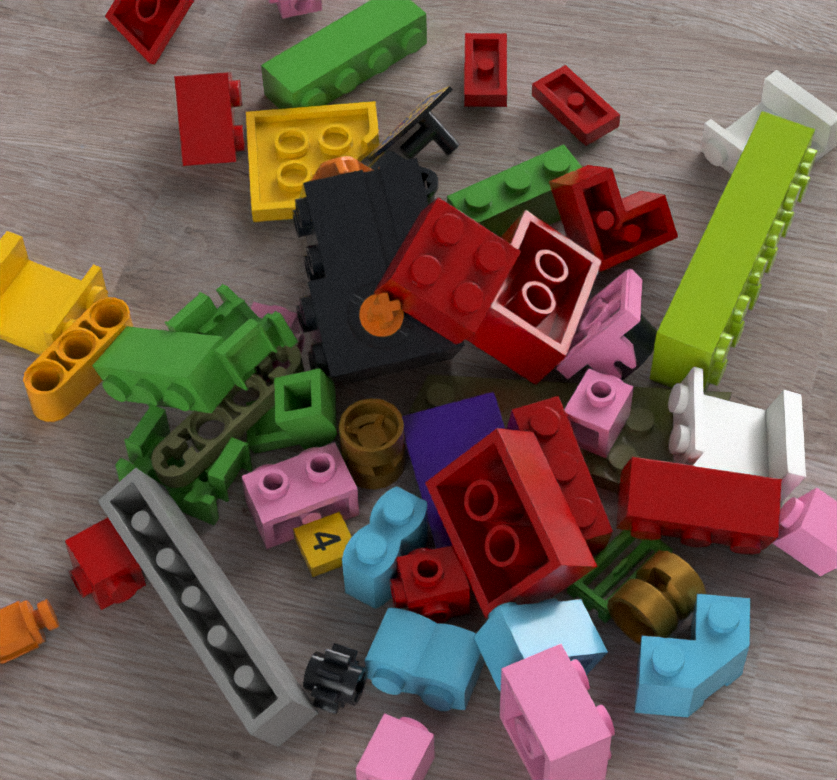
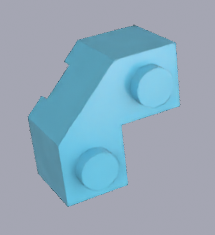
[634,594,750,718]

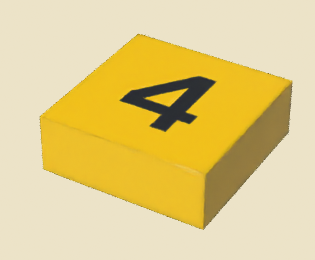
[293,511,352,577]

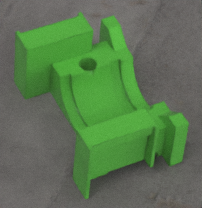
[164,284,298,391]
[115,403,253,526]

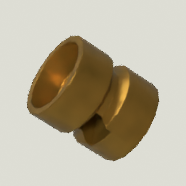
[339,398,405,490]
[607,551,706,645]

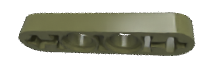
[151,345,304,488]

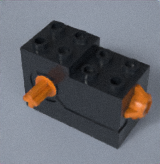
[292,156,465,387]

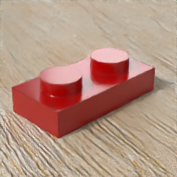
[464,33,507,107]
[532,65,620,146]

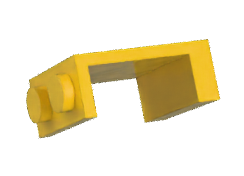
[0,231,108,355]

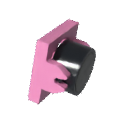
[556,269,658,380]

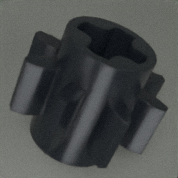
[303,643,368,714]

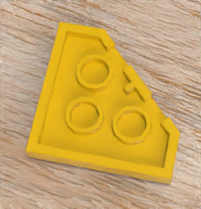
[246,101,379,222]

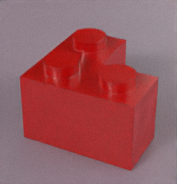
[174,72,245,166]
[549,165,678,272]

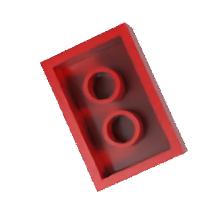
[466,210,602,385]
[425,428,598,618]

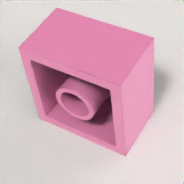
[500,644,615,780]

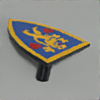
[368,86,460,162]

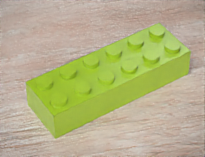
[649,111,818,391]

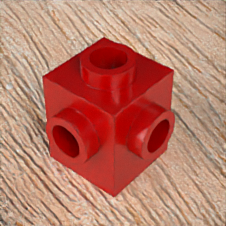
[389,545,470,624]

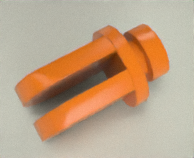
[0,599,60,664]

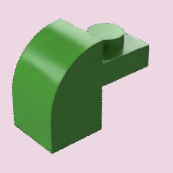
[246,368,337,453]

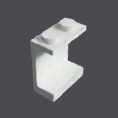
[701,70,837,174]
[668,367,806,501]

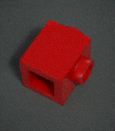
[65,517,146,610]

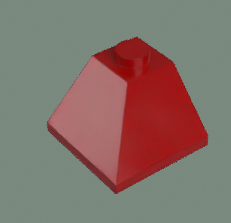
[105,0,195,65]

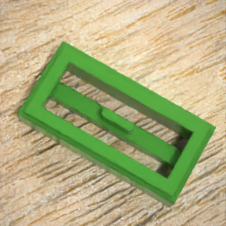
[567,530,673,623]

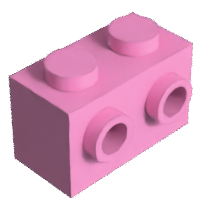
[242,442,359,549]

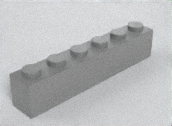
[98,468,319,747]

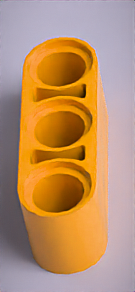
[23,297,133,422]

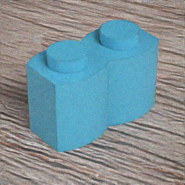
[342,486,428,609]
[364,608,485,711]

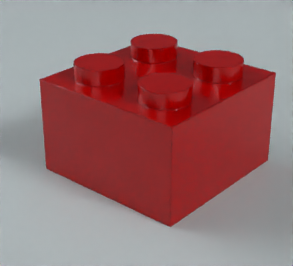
[374,197,521,345]

